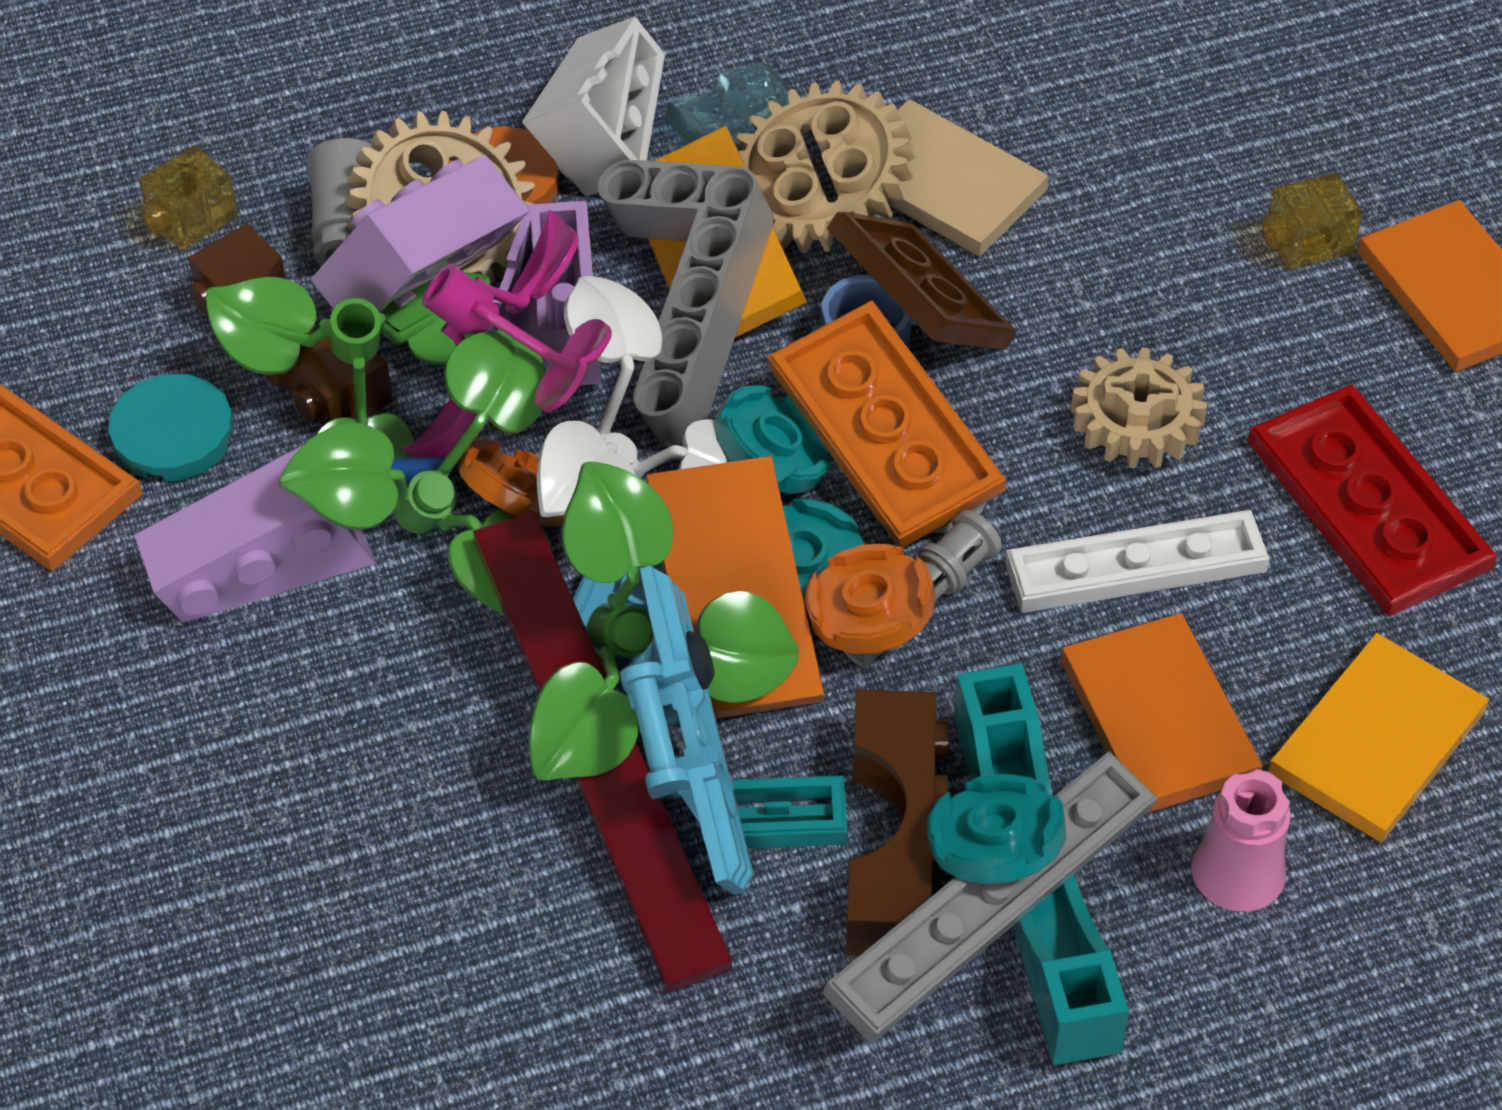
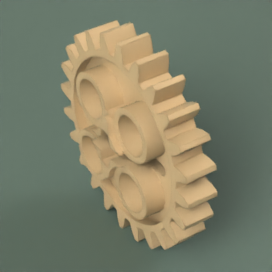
[737,80,916,253]
[344,111,535,286]

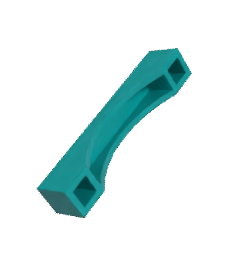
[953,663,1129,1065]

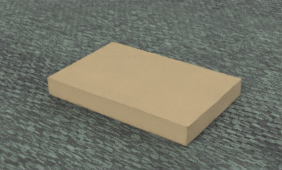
[887,99,1049,257]

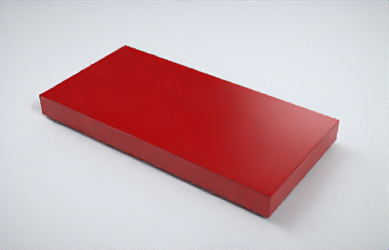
[1247,384,1497,617]

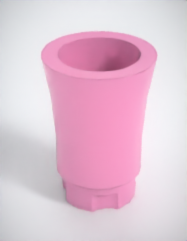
[1191,769,1290,912]

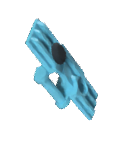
[620,565,754,895]

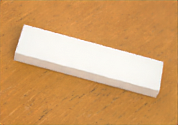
[1005,510,1269,613]

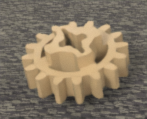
[1071,347,1207,469]

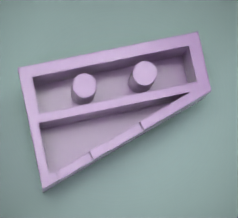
[310,154,529,313]
[134,445,376,623]

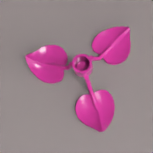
[402,210,612,458]

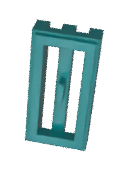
[732,775,848,849]

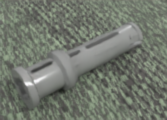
[844,509,1002,668]

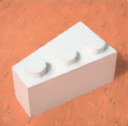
[522,16,665,197]

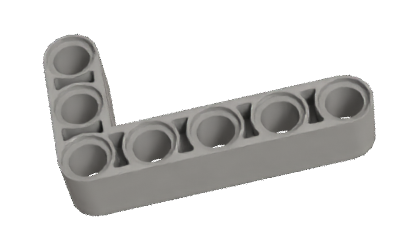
[597,160,774,448]

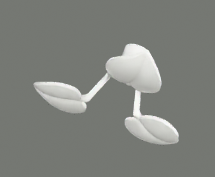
[537,276,732,517]

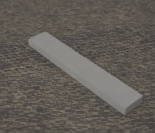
[822,752,1157,1045]

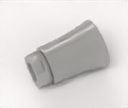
[307,138,373,267]

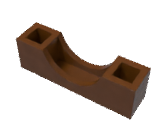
[188,223,393,426]
[846,689,949,956]

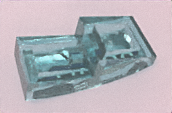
[665,63,791,144]

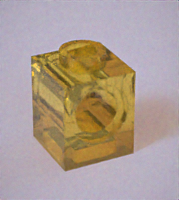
[138,145,238,251]
[1263,172,1362,270]

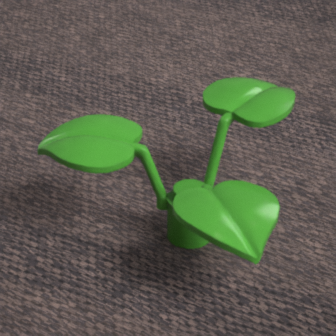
[206,272,490,485]
[278,330,553,615]
[528,461,799,780]

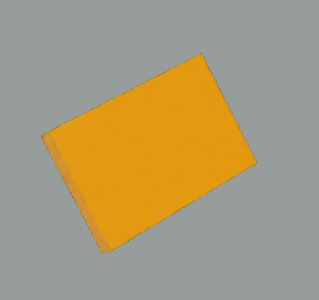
[1268,633,1489,843]

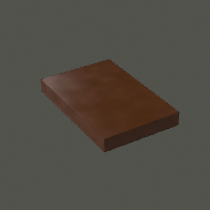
[826,211,1017,350]

